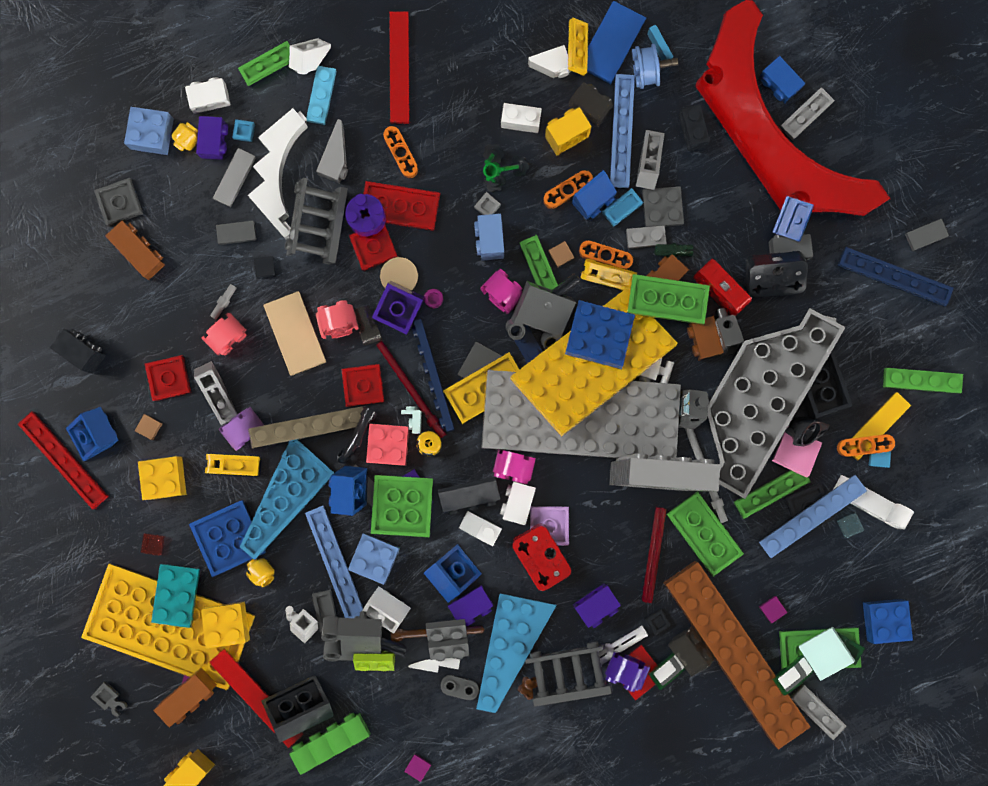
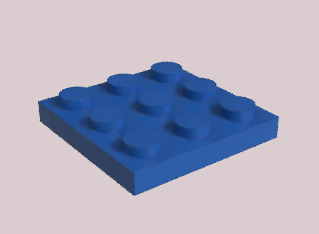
[565,300,635,369]
[189,500,267,577]

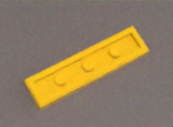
[843,392,911,460]

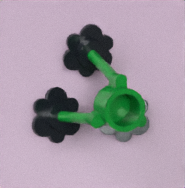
[483,144,530,192]

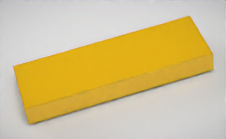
[568,18,588,76]

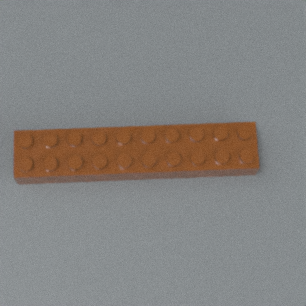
[663,561,810,750]

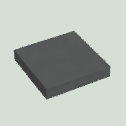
[94,178,143,227]
[457,342,502,378]

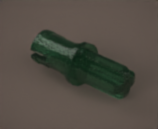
[654,243,693,257]

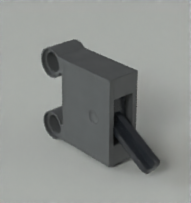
[505,274,580,350]
[321,611,407,661]

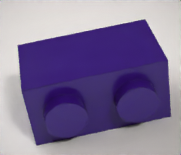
[196,116,228,160]
[448,585,493,627]

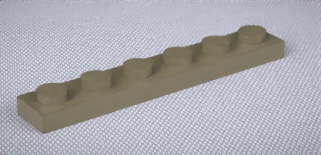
[248,407,363,448]

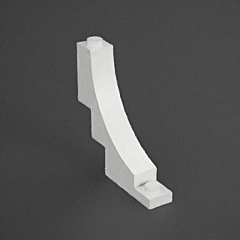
[248,108,308,240]

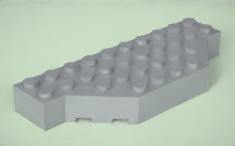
[707,308,845,499]

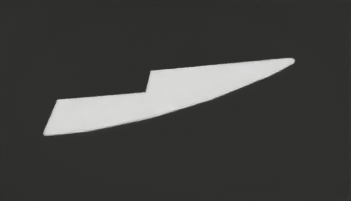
[408,658,460,673]

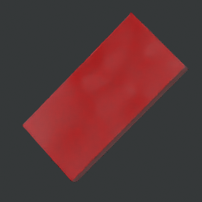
[362,181,440,231]

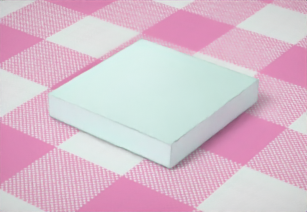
[799,627,855,681]

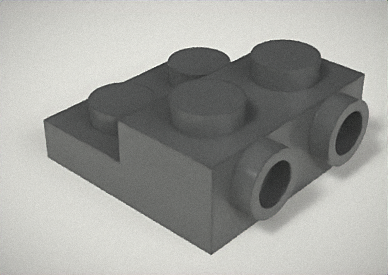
[426,619,469,662]

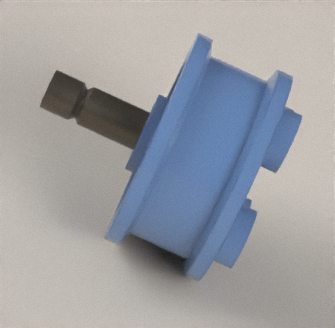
[632,44,678,89]

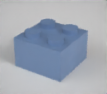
[124,107,174,155]
[474,214,504,261]
[348,533,400,585]

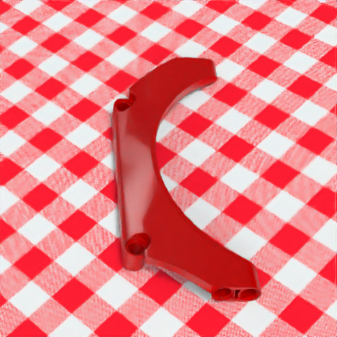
[696,0,890,217]

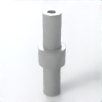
[210,284,237,320]

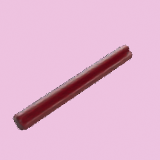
[642,507,666,603]

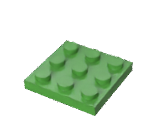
[371,475,433,537]

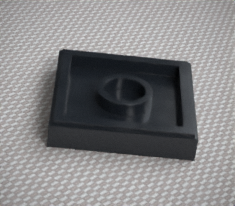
[784,483,836,526]

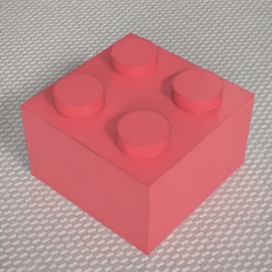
[366,424,409,466]

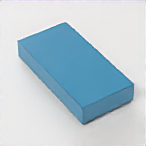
[647,25,673,60]
[602,188,644,227]

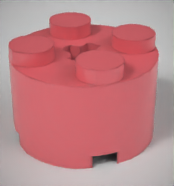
[316,300,359,339]
[202,313,247,356]

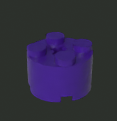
[345,194,386,237]
[605,651,650,692]

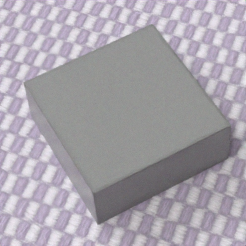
[474,192,501,215]

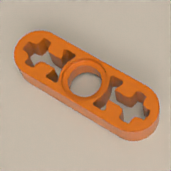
[383,126,418,178]
[543,170,593,209]
[579,241,633,270]
[837,434,895,457]

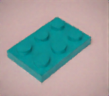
[151,564,200,628]

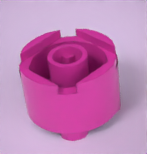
[480,269,522,314]
[493,449,536,484]

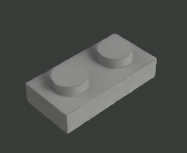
[626,226,666,249]

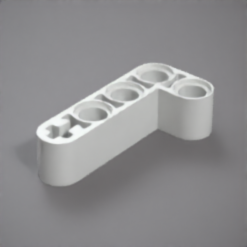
[834,475,914,529]

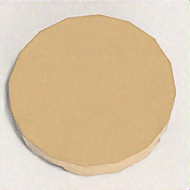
[380,257,418,291]

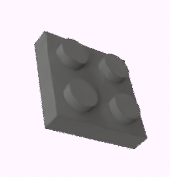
[642,186,684,227]

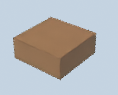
[548,241,574,268]
[135,414,163,440]

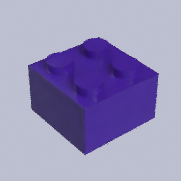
[372,281,425,335]
[573,583,621,628]

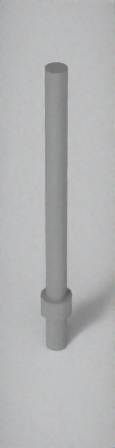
[685,428,728,523]

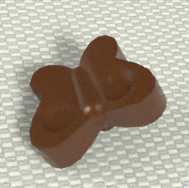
[517,676,538,700]

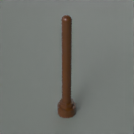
[391,626,484,643]

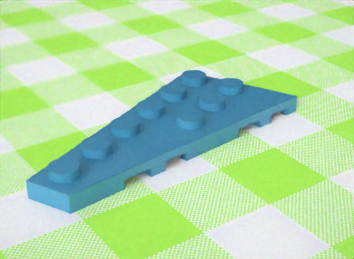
[240,440,334,560]
[476,593,557,713]

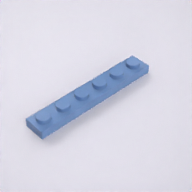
[610,74,635,188]
[759,475,867,558]
[305,506,364,618]

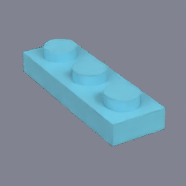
[306,66,337,125]

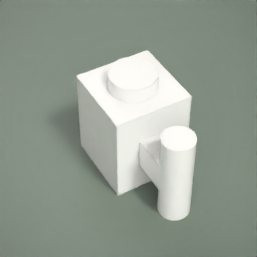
[638,358,674,384]
[285,606,318,643]

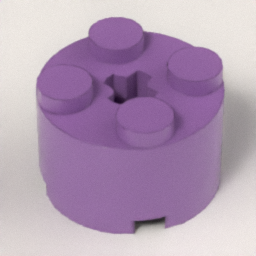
[219,407,264,451]

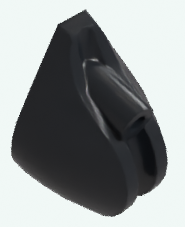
[785,417,830,447]

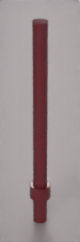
[376,341,447,439]

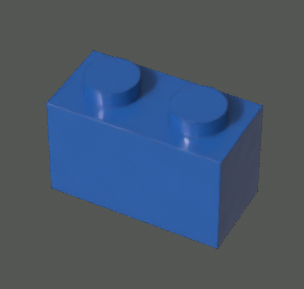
[759,56,805,104]

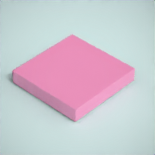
[772,428,822,478]

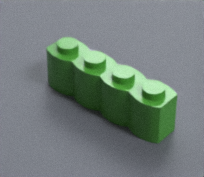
[289,712,371,775]

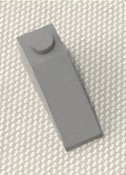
[316,119,348,184]
[636,130,664,190]
[194,361,237,425]

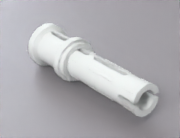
[598,625,648,667]

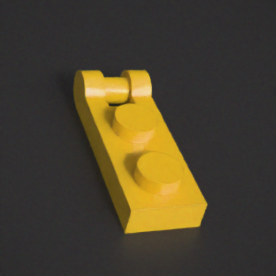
[581,259,637,292]
[205,454,260,476]

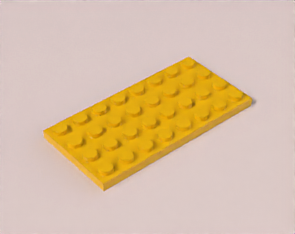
[510,290,678,437]
[81,563,255,690]

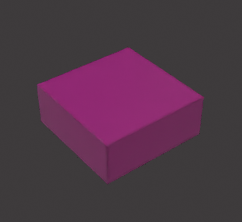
[759,596,787,624]
[404,753,431,782]

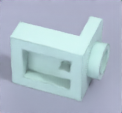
[401,407,422,434]

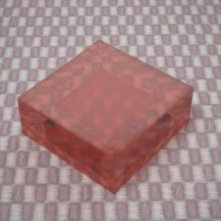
[141,533,165,556]

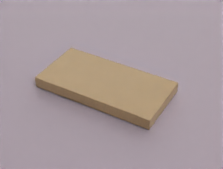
[263,291,327,376]

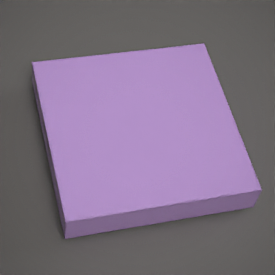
[530,507,569,545]

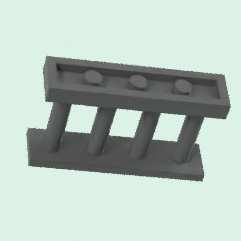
[285,178,348,265]
[525,642,613,707]

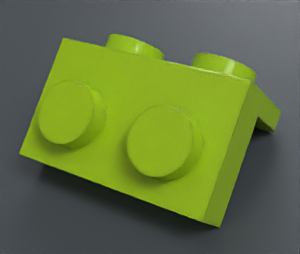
[353,651,395,671]

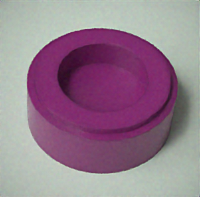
[424,289,443,309]

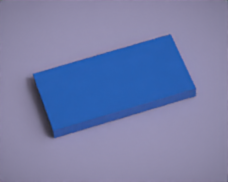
[587,1,646,84]

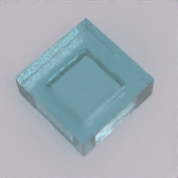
[837,513,864,538]

